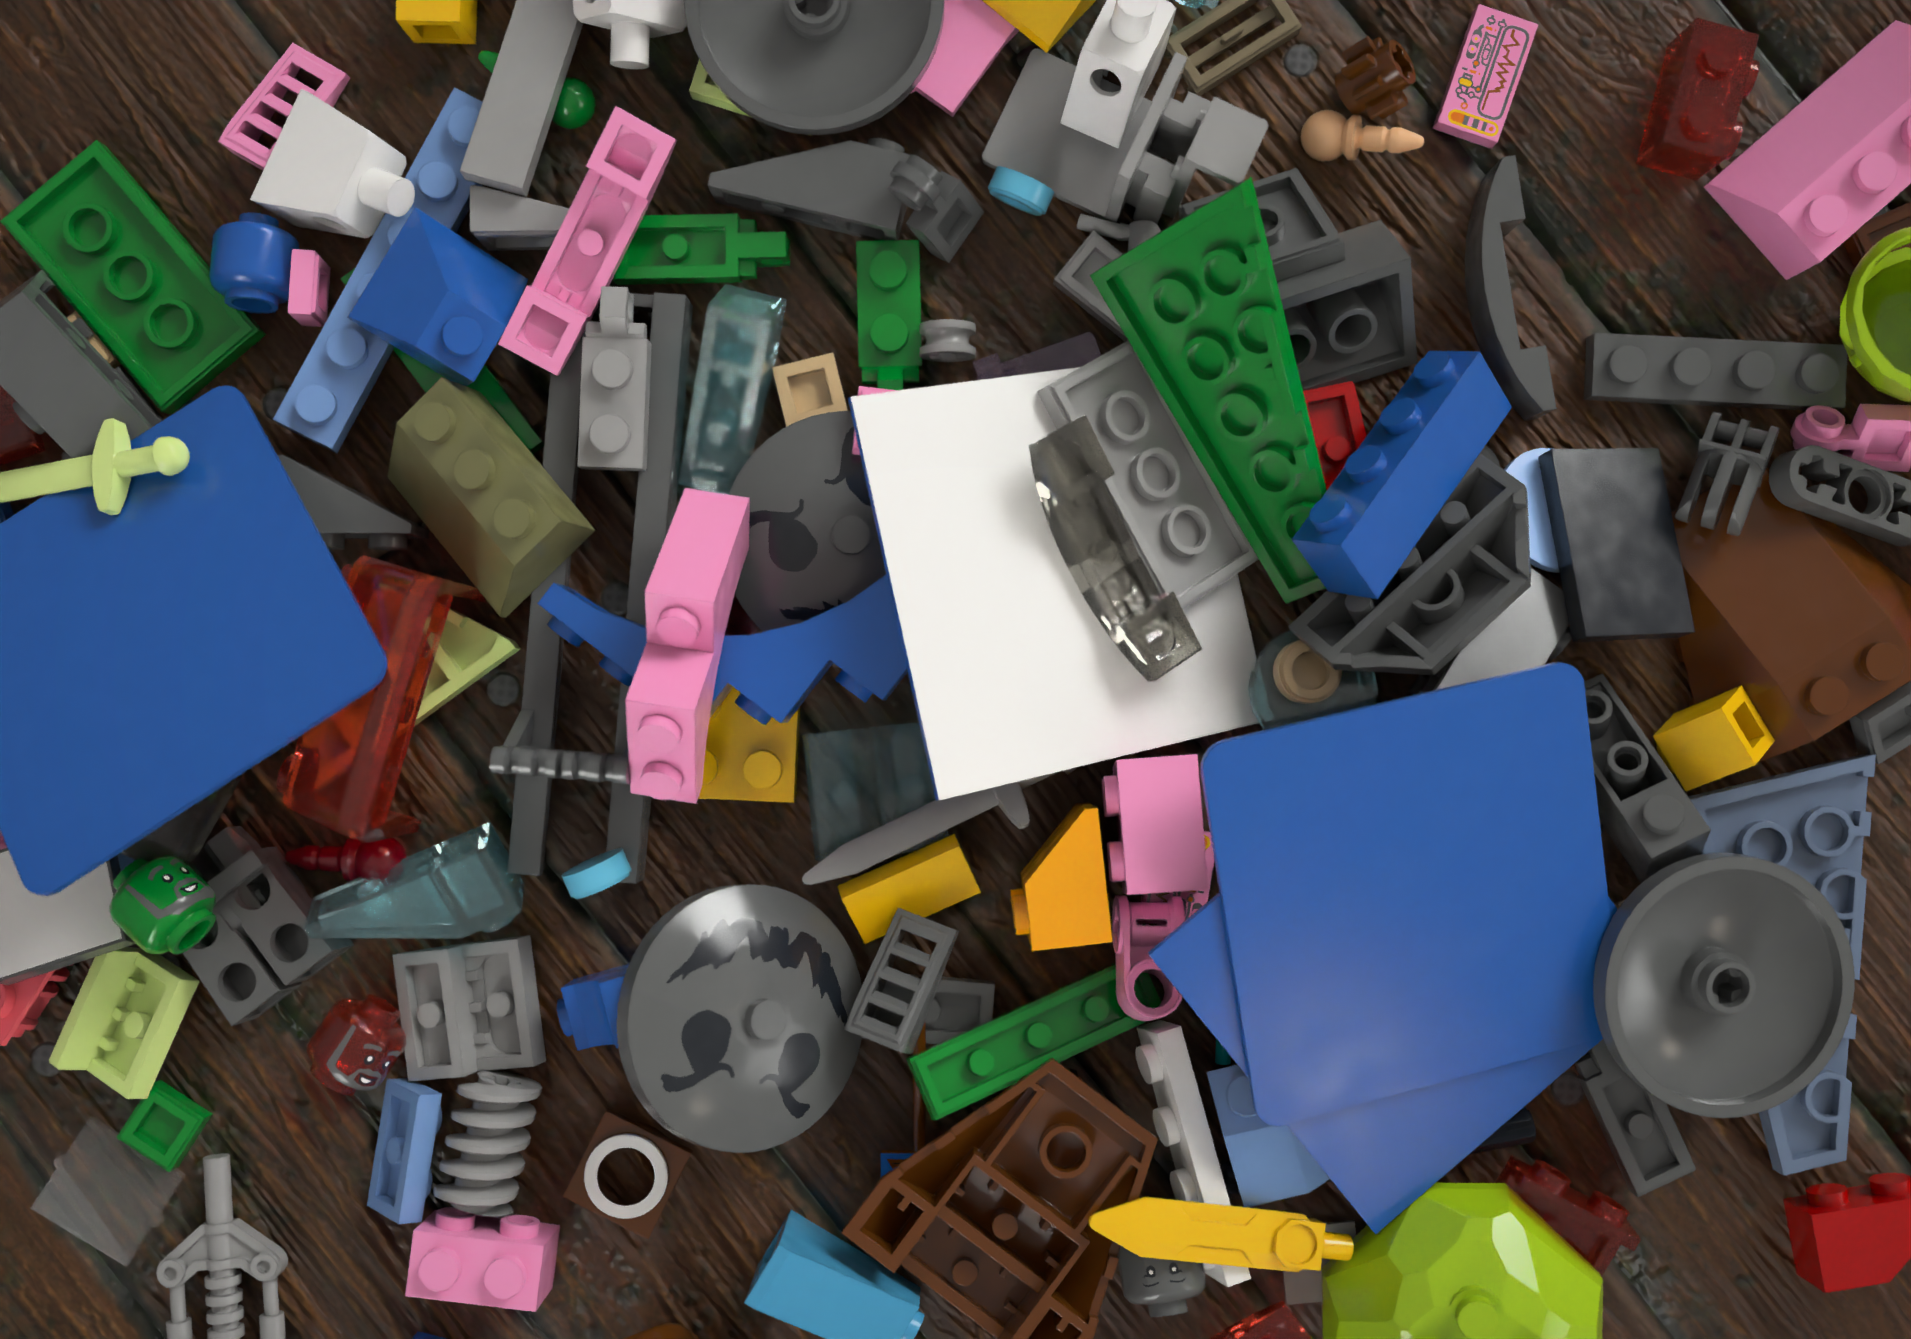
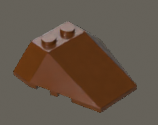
[1671,468,1911,763]
[841,1057,1158,1339]

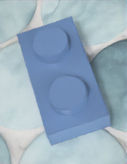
[367,1078,442,1224]

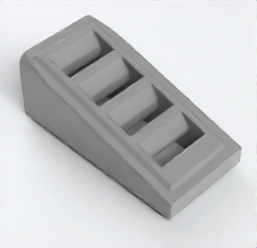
[470,185,569,251]

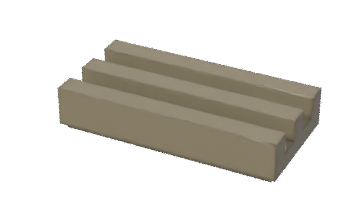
[1164,0,1302,96]

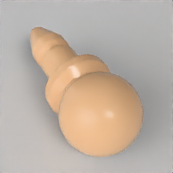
[1301,110,1424,162]

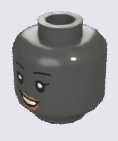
[1118,1246,1206,1317]

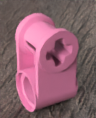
[1112,895,1185,1022]

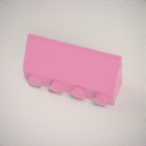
[1704,20,1911,280]

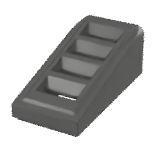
[844,908,959,1054]

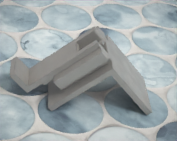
[982,48,1268,224]

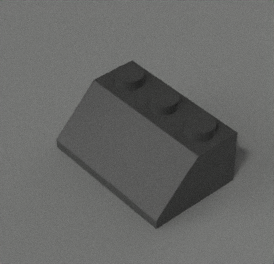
[1277,220,1417,391]

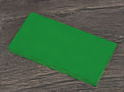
[0,140,266,415]

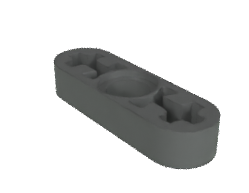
[1769,445,1911,547]

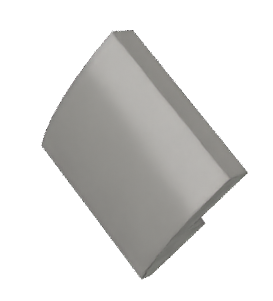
[392,935,546,1082]

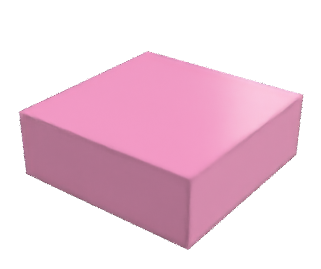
[288,249,331,327]

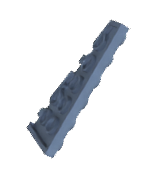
[1688,754,1876,1176]

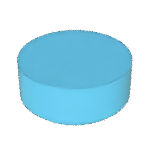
[988,166,1054,216]
[561,848,632,899]

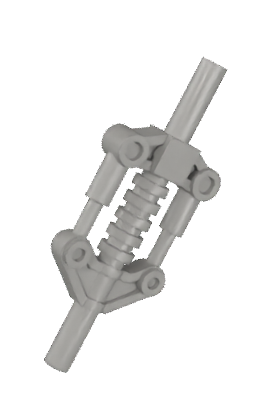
[156,1153,288,1339]

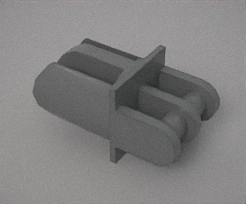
[1675,412,1780,537]

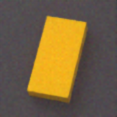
[838,834,981,944]

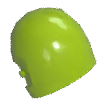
[1840,227,1911,402]

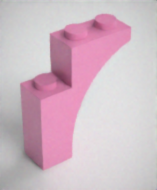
[625,488,750,804]

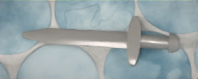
[802,767,1077,885]

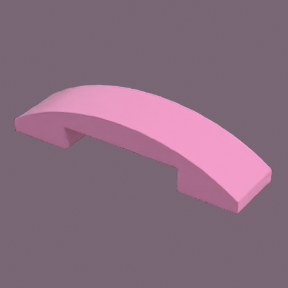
[498,106,677,376]

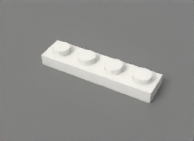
[1135,1020,1251,1287]

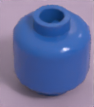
[209,213,299,313]

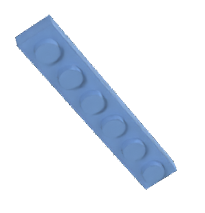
[273,87,482,453]

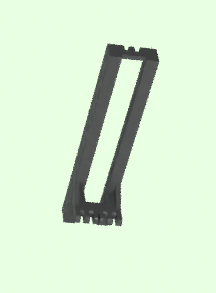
[490,292,693,884]

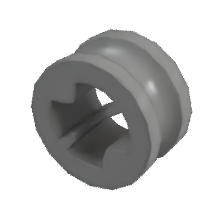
[920,319,976,362]

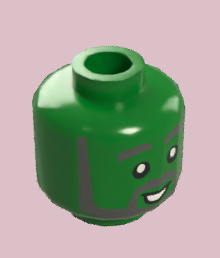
[109,855,216,955]

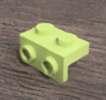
[49,947,199,1099]

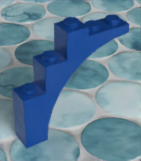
[537,574,908,725]

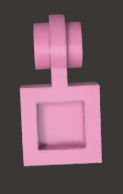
[1790,404,1911,472]

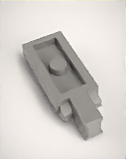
[577,286,652,471]

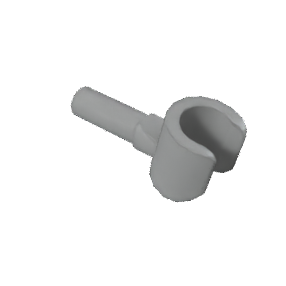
[1077,214,1161,251]

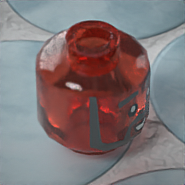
[307,994,407,1096]

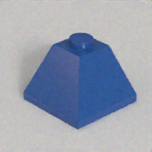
[347,207,528,386]

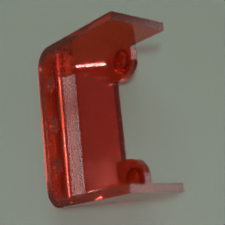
[277,555,487,842]

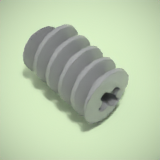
[433,1070,542,1217]

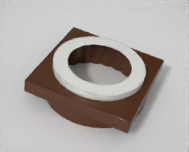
[563,1108,693,1240]

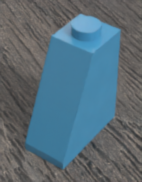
[744,1210,925,1339]

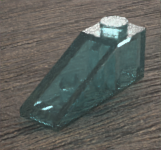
[678,284,787,495]
[304,822,524,938]

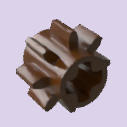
[1335,36,1416,120]

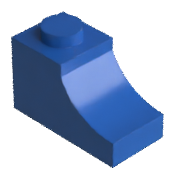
[557,964,629,1051]

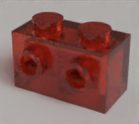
[1636,18,1760,181]

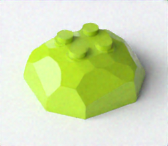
[1321,1182,1603,1339]

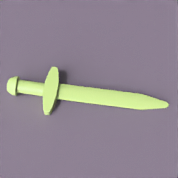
[0,418,190,515]

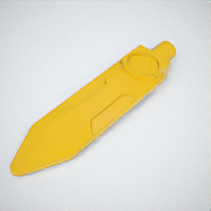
[1088,1196,1354,1272]

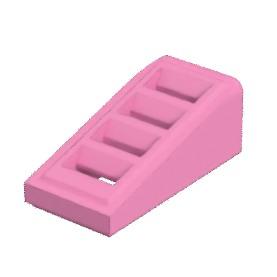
[218,43,350,171]

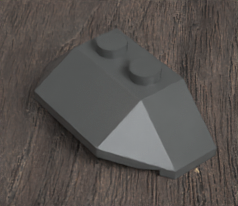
[1288,453,1531,675]

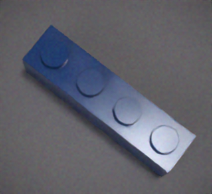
[1292,351,1512,599]

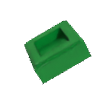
[116,1080,213,1172]

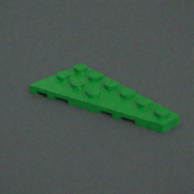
[1090,177,1327,604]

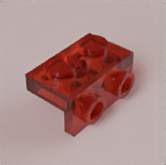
[1495,1155,1641,1277]

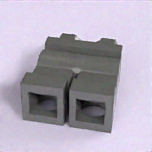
[183,826,354,1026]

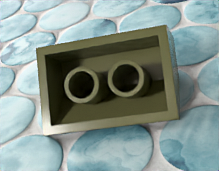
[387,377,595,618]

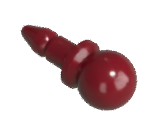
[285,835,407,886]

